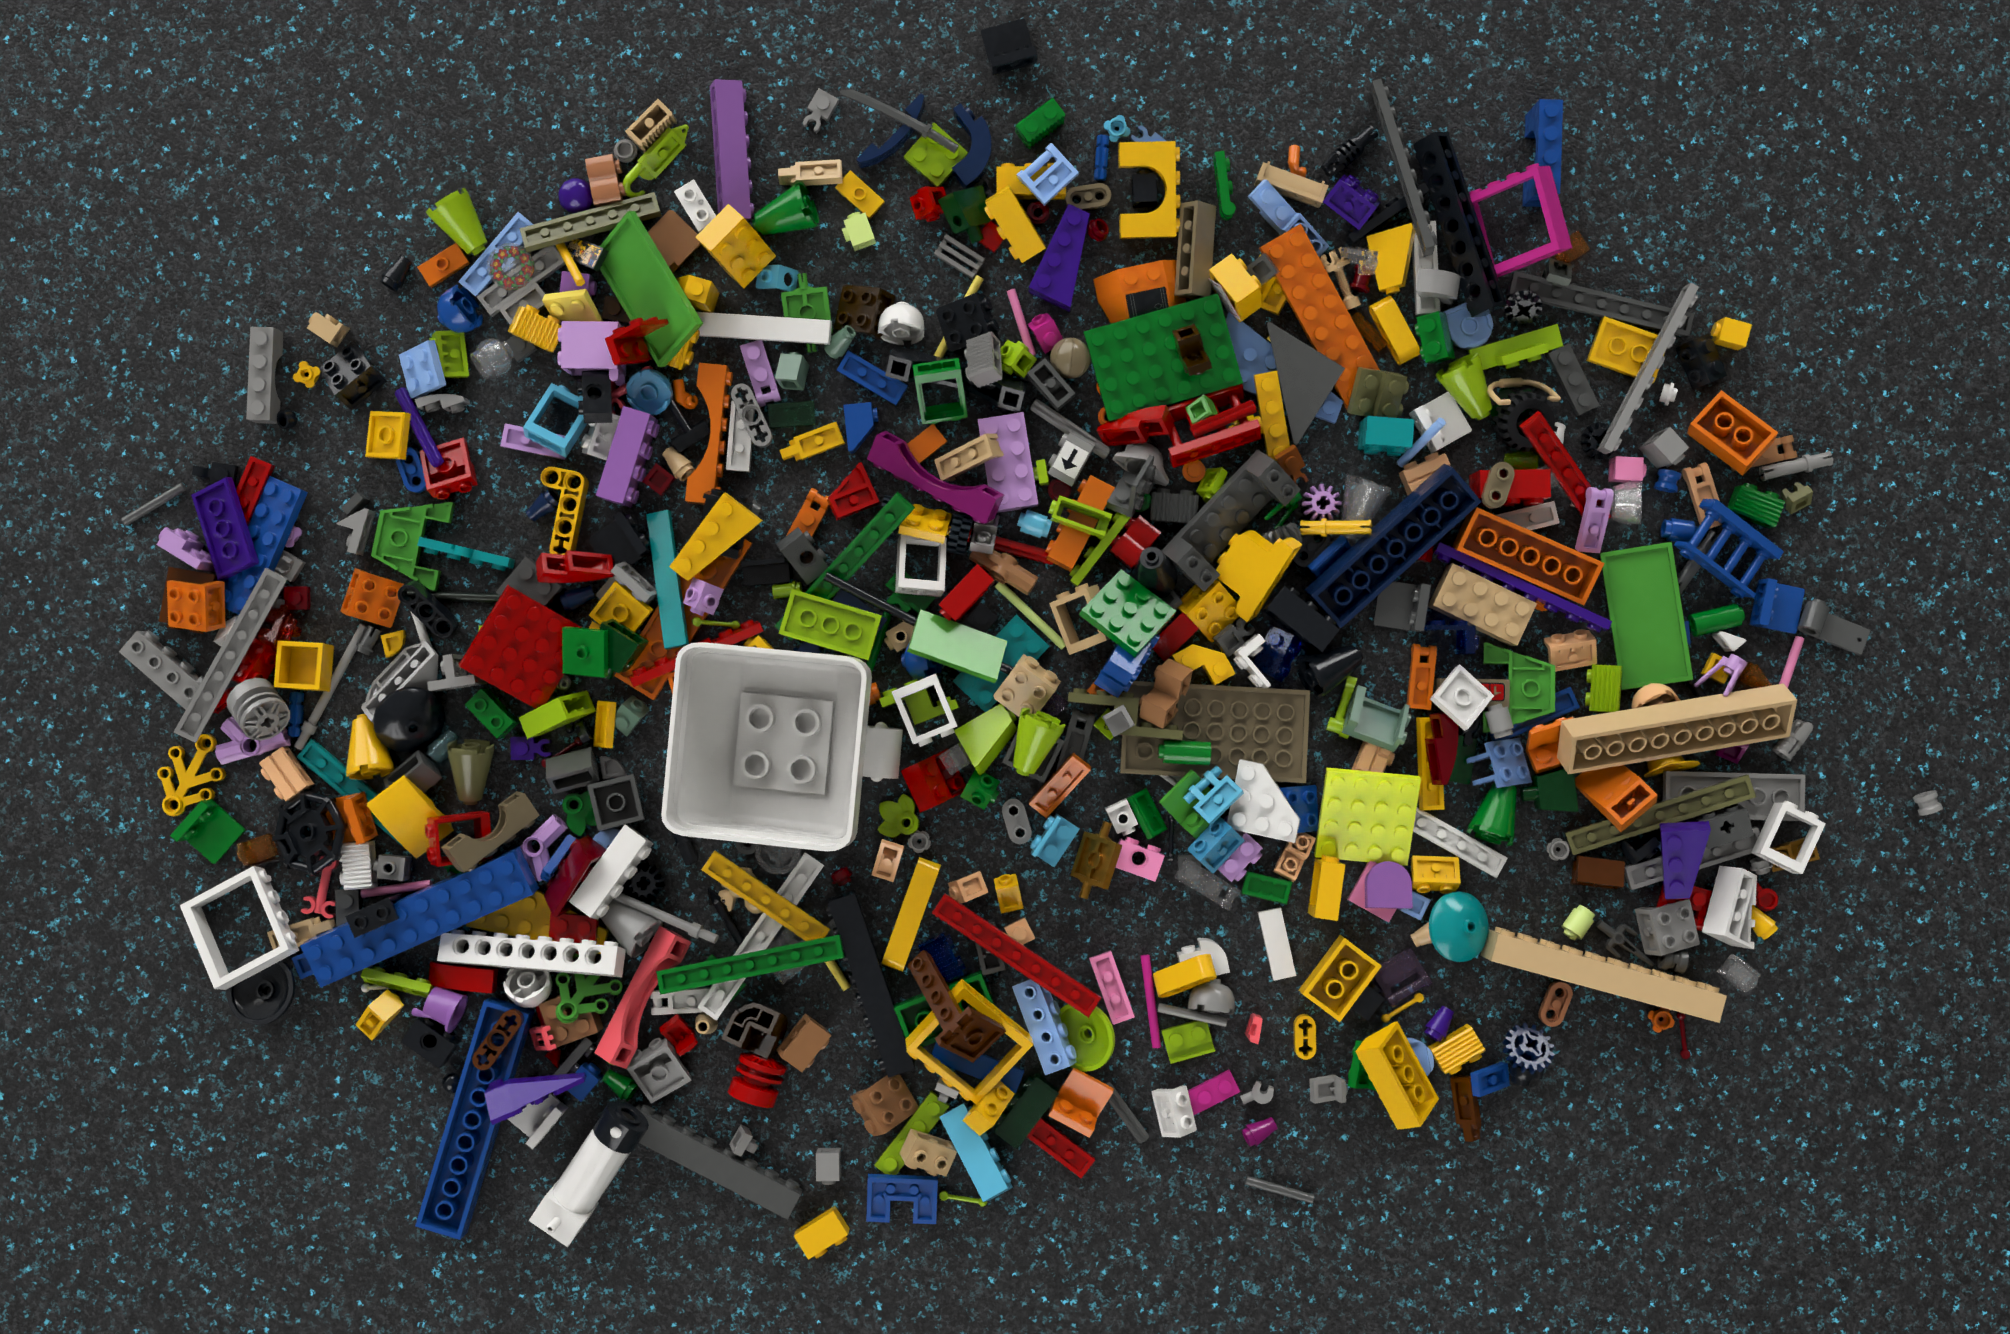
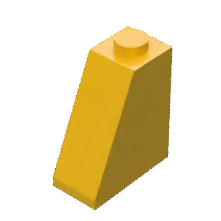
[1366,223,1416,295]
[676,275,719,313]

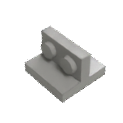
[427,654,487,691]

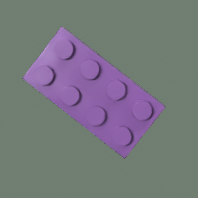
[596,406,660,508]

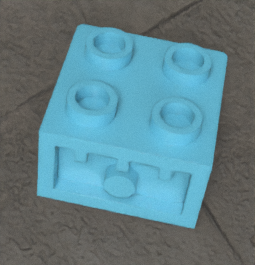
[1030,813,1080,867]

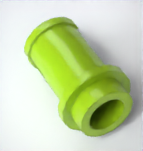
[772,580,802,599]

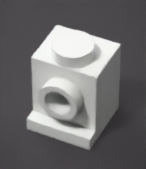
[1105,798,1138,836]

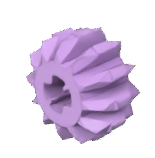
[1301,484,1342,521]

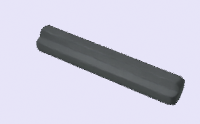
[1106,1082,1149,1144]

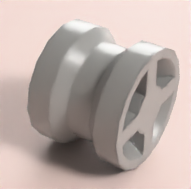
[1913,790,1943,816]

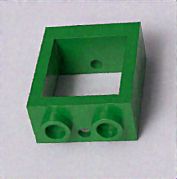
[913,358,968,424]

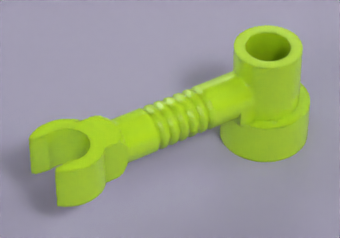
[1326,676,1357,739]

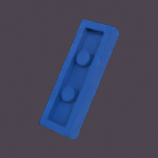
[837,350,908,406]

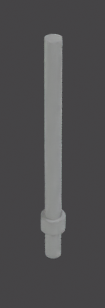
[294,623,367,750]
[613,893,719,944]

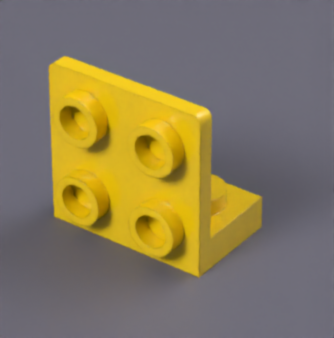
[1177,580,1239,642]

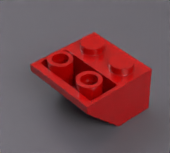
[901,748,966,813]

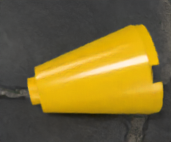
[346,714,394,780]

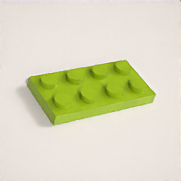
[779,589,882,660]

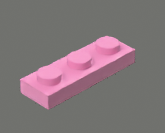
[1089,950,1135,1025]

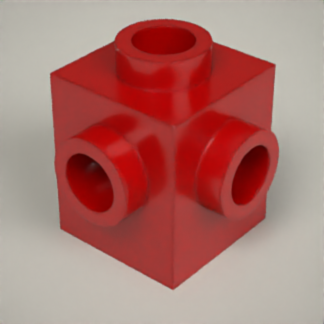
[910,186,946,222]

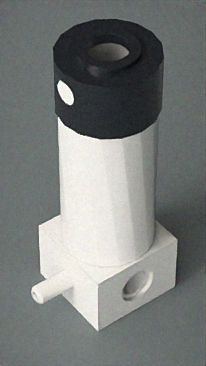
[529,1100,649,1247]

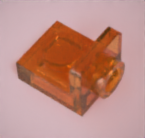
[1555,230,1590,263]
[237,833,279,866]

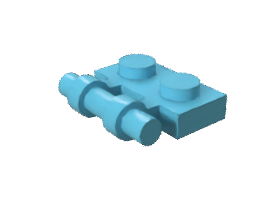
[1183,765,1244,826]

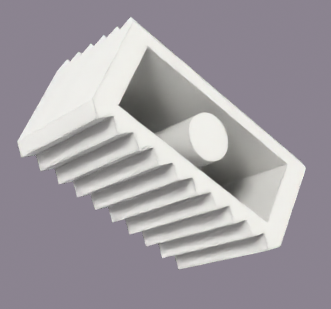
[339,840,378,890]

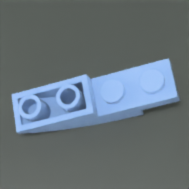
[1248,180,1329,257]

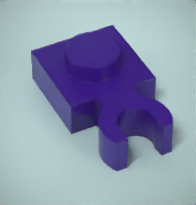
[510,737,552,760]

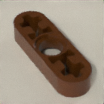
[472,1009,524,1070]

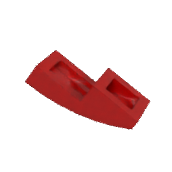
[1150,612,1199,662]

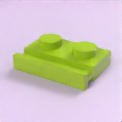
[1161,1020,1215,1064]

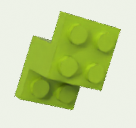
[879,679,960,725]

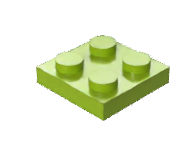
[903,123,968,187]

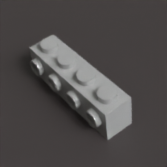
[119,630,204,710]

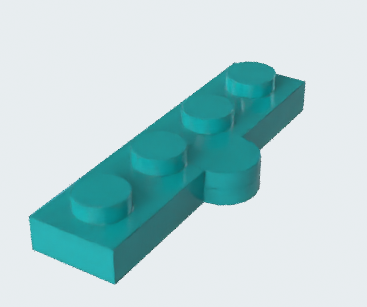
[417,537,515,571]

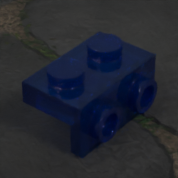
[1253,626,1302,682]

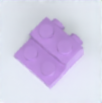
[156,527,215,572]
[1218,816,1263,882]

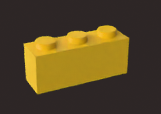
[996,163,1066,200]
[984,185,1046,263]

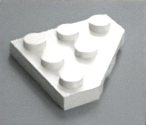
[1227,759,1300,843]

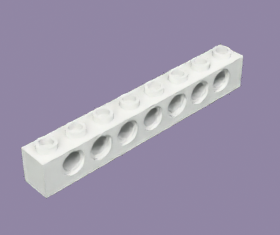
[437,929,626,977]

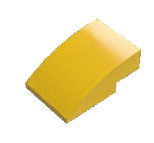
[366,775,454,859]

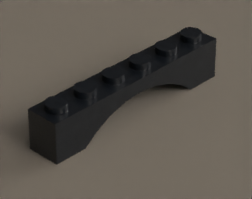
[885,345,1028,413]

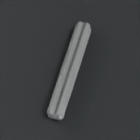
[1030,399,1111,459]

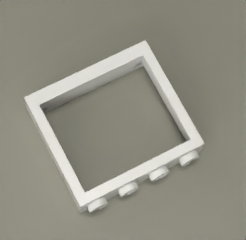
[180,866,299,990]

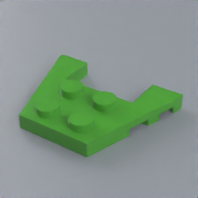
[371,502,455,591]
[1483,643,1555,733]

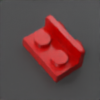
[232,639,277,683]

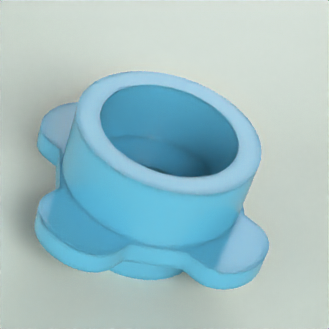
[1104,115,1130,142]

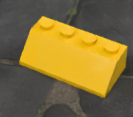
[1355,1021,1439,1130]

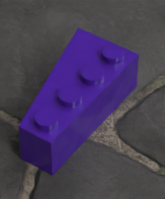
[1028,204,1090,312]

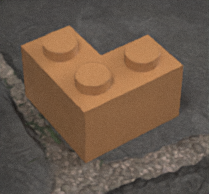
[539,995,604,1047]

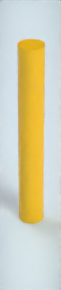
[555,243,585,286]

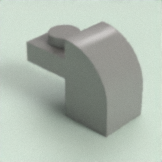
[1416,268,1461,304]

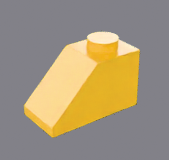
[356,989,404,1041]

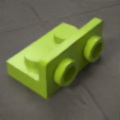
[429,330,469,378]

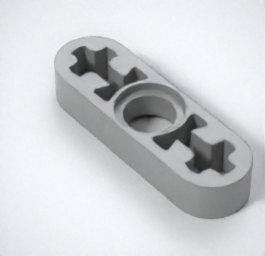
[731,383,773,448]

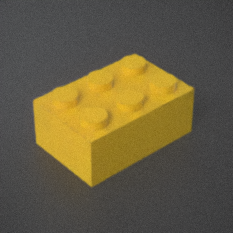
[695,204,776,288]
[1299,935,1382,1022]

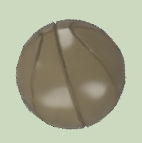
[1050,338,1091,379]

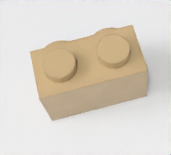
[899,1129,957,1176]

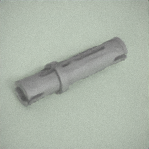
[1759,451,1833,481]

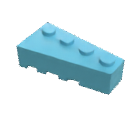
[940,1103,1013,1202]

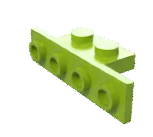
[1468,324,1563,370]

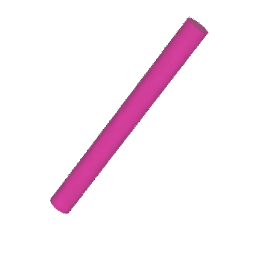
[1141,954,1161,1048]

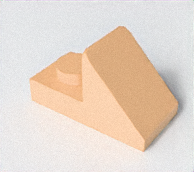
[872,839,905,882]

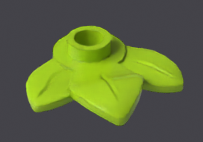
[878,794,919,838]

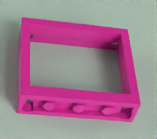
[1469,163,1572,277]

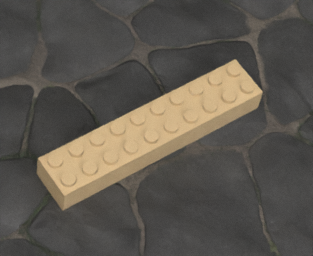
[1557,683,1797,774]
[1480,927,1727,1023]

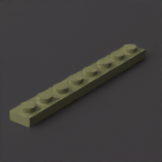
[1565,774,1756,855]

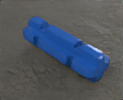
[1094,135,1109,181]
[287,692,304,737]

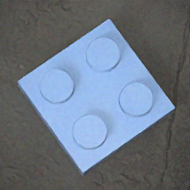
[399,340,446,399]

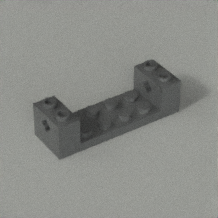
[1162,450,1301,592]

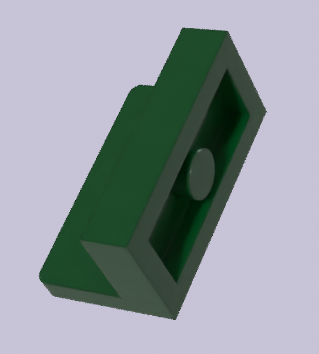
[1449,735,1478,784]

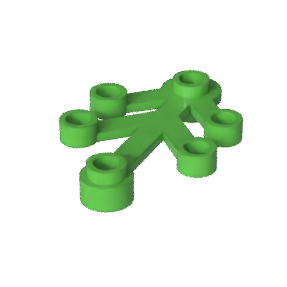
[556,953,622,1024]

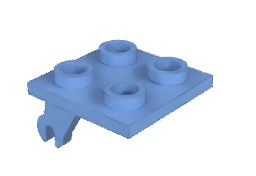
[1466,738,1532,788]

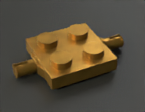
[1070,821,1122,899]

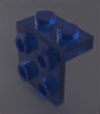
[1424,620,1479,655]

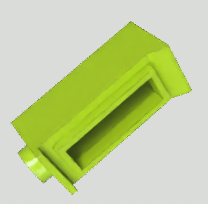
[1048,495,1113,540]

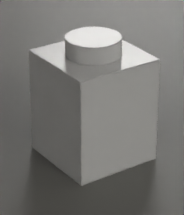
[816,1148,841,1185]

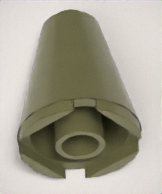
[447,739,495,805]

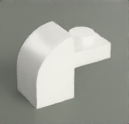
[1177,938,1230,975]

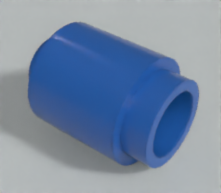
[1660,518,1698,542]

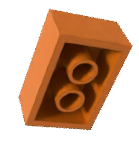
[1687,390,1778,476]

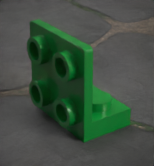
[170,799,245,864]

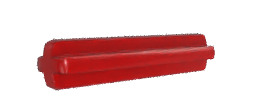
[1190,400,1256,437]
[994,536,1054,565]

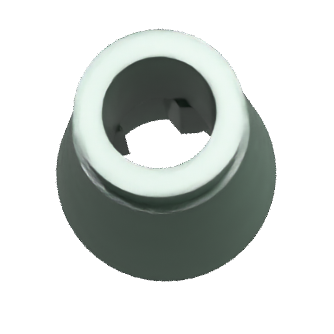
[824,325,856,359]

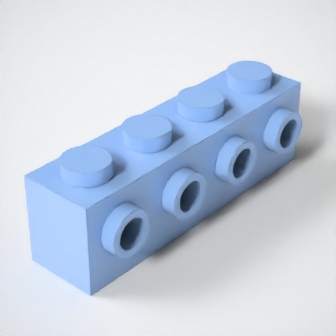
[1012,979,1077,1075]

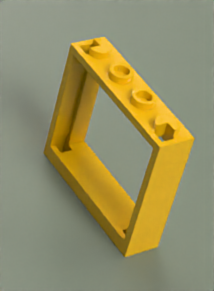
[905,979,1034,1105]

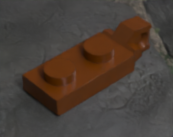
[1450,1076,1481,1142]

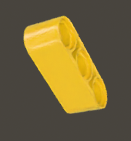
[1368,295,1420,365]
[1153,954,1217,998]

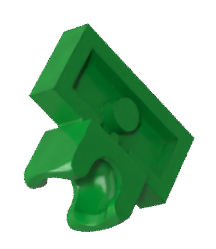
[886,572,936,621]

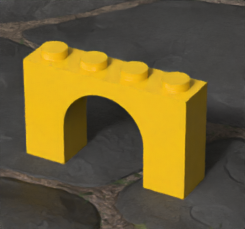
[1118,141,1180,239]

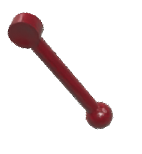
[541,737,583,768]
[1676,1012,1691,1059]

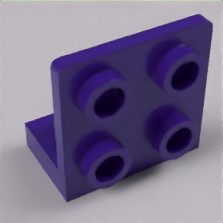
[1323,174,1381,230]

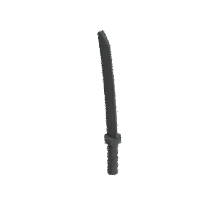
[840,89,959,153]

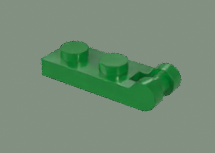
[1213,151,1236,221]

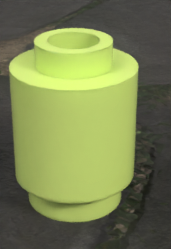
[1561,905,1595,941]

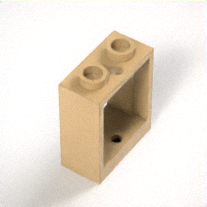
[1049,583,1110,655]

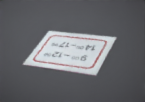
[1209,278,1241,320]

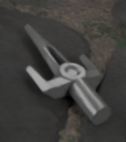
[1596,920,1654,966]

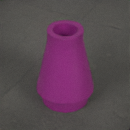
[1241,1117,1278,1147]

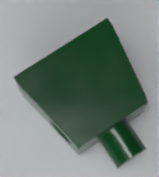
[938,185,991,244]
[600,619,649,679]
[1520,767,1578,812]

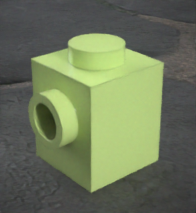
[842,212,876,251]

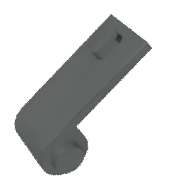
[1797,599,1871,656]

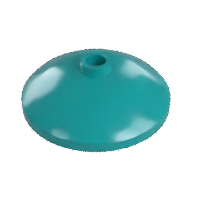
[1429,892,1489,962]

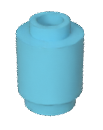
[1017,510,1052,538]

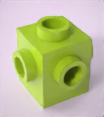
[1001,340,1037,378]

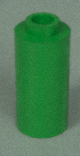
[1688,604,1745,637]
[1158,740,1211,765]

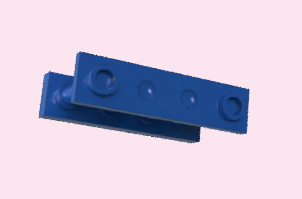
[1674,499,1784,598]

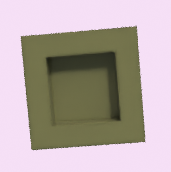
[1781,482,1813,514]

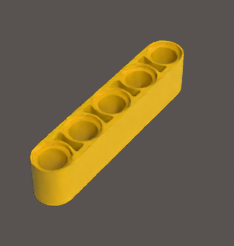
[881,857,941,972]

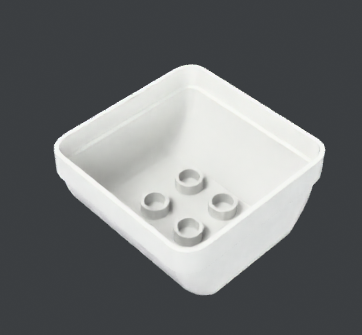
[661,642,903,851]

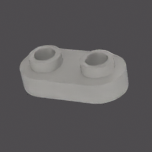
[1002,799,1032,844]

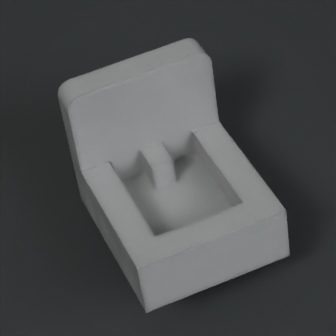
[1309,1075,1348,1104]

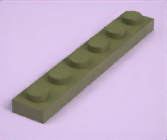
[519,192,662,252]

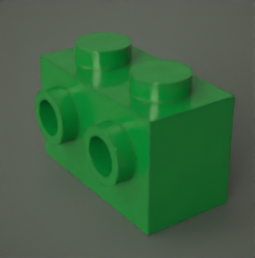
[1415,311,1455,364]

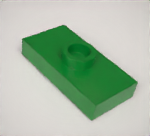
[1126,788,1167,840]
[1241,871,1292,905]

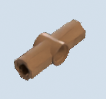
[969,550,1039,595]

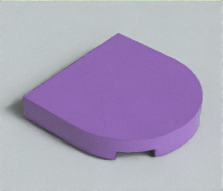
[1365,861,1413,909]

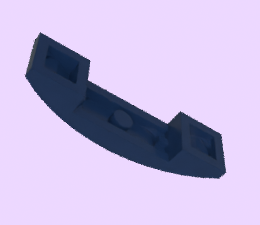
[856,93,925,168]

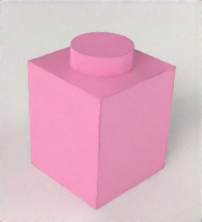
[1608,456,1647,483]

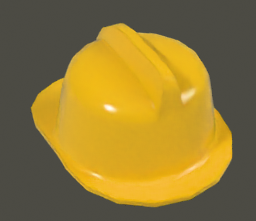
[1644,755,1700,777]

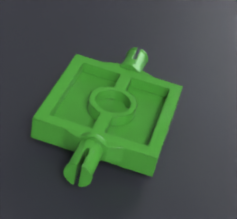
[781,273,833,353]

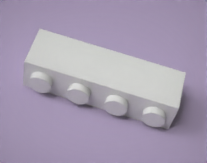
[569,825,653,920]

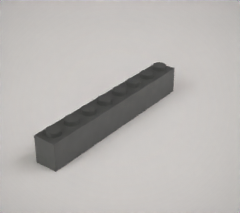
[636,1104,803,1220]

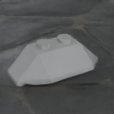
[361,640,439,722]

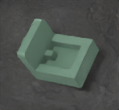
[615,695,650,737]

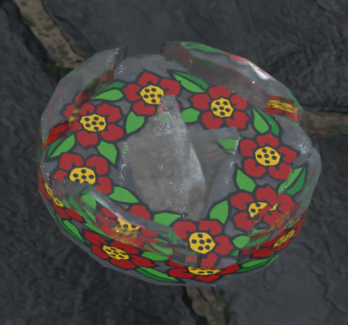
[487,243,534,290]

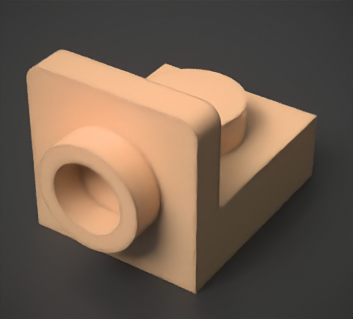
[948,871,988,903]

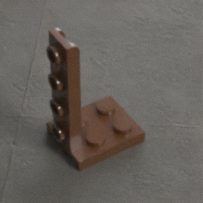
[908,949,1006,1063]

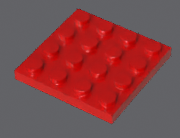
[458,585,582,709]

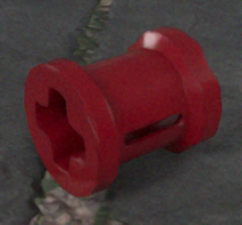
[1349,264,1375,293]

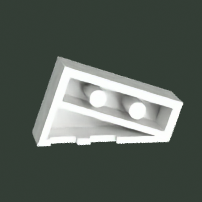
[1702,866,1757,949]

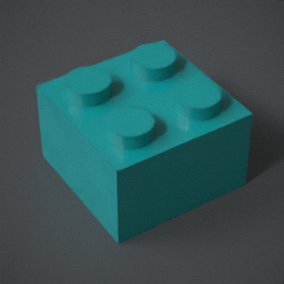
[1357,416,1414,456]

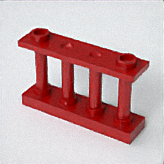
[1167,384,1261,468]

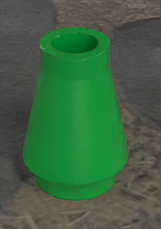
[602,1069,638,1101]

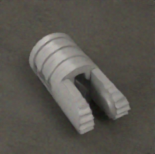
[1772,719,1813,761]

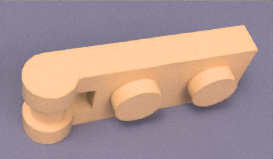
[1682,462,1722,528]

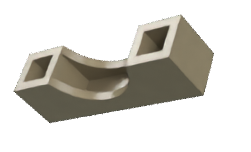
[441,791,540,872]

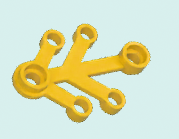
[157,734,226,816]

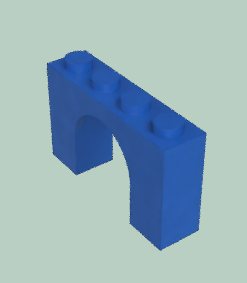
[1522,99,1563,207]

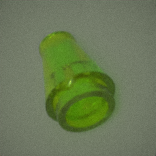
[1504,450,1538,470]

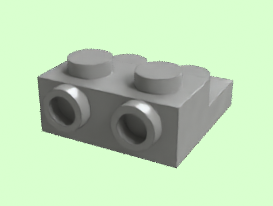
[627,1038,692,1103]

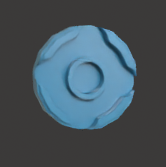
[626,369,673,415]

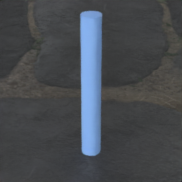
[1397,418,1446,467]

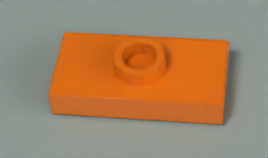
[417,243,470,288]

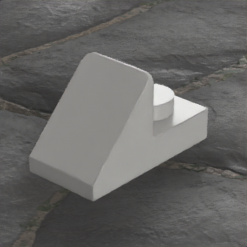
[336,508,376,556]

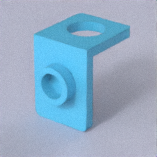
[756,265,798,292]

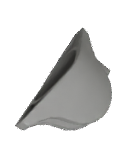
[1112,443,1169,486]

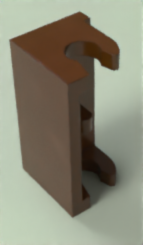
[1571,856,1625,890]

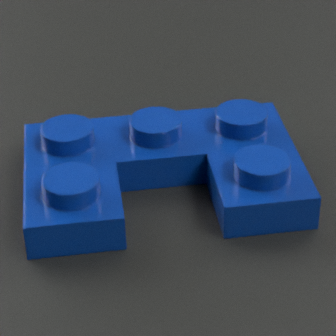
[866,1174,938,1224]

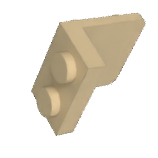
[994,654,1061,717]

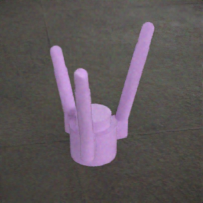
[1694,654,1748,697]

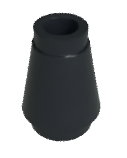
[380,256,412,292]

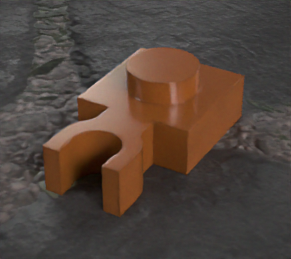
[1273,445,1309,484]

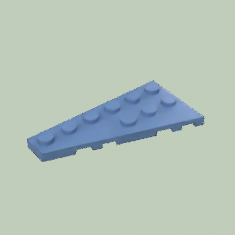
[1226,311,1343,424]

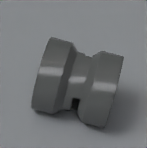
[1657,950,1689,973]

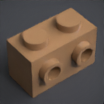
[776,1013,831,1072]

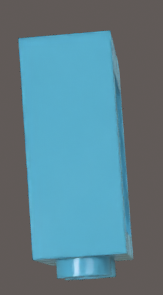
[523,383,587,458]

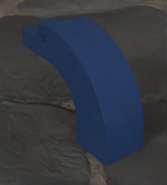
[952,103,992,189]

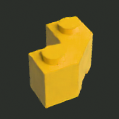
[1170,644,1236,685]

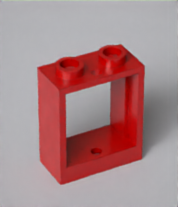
[938,564,995,622]
[425,811,493,867]

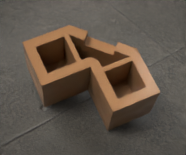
[1139,658,1193,729]

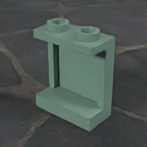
[1342,685,1411,752]

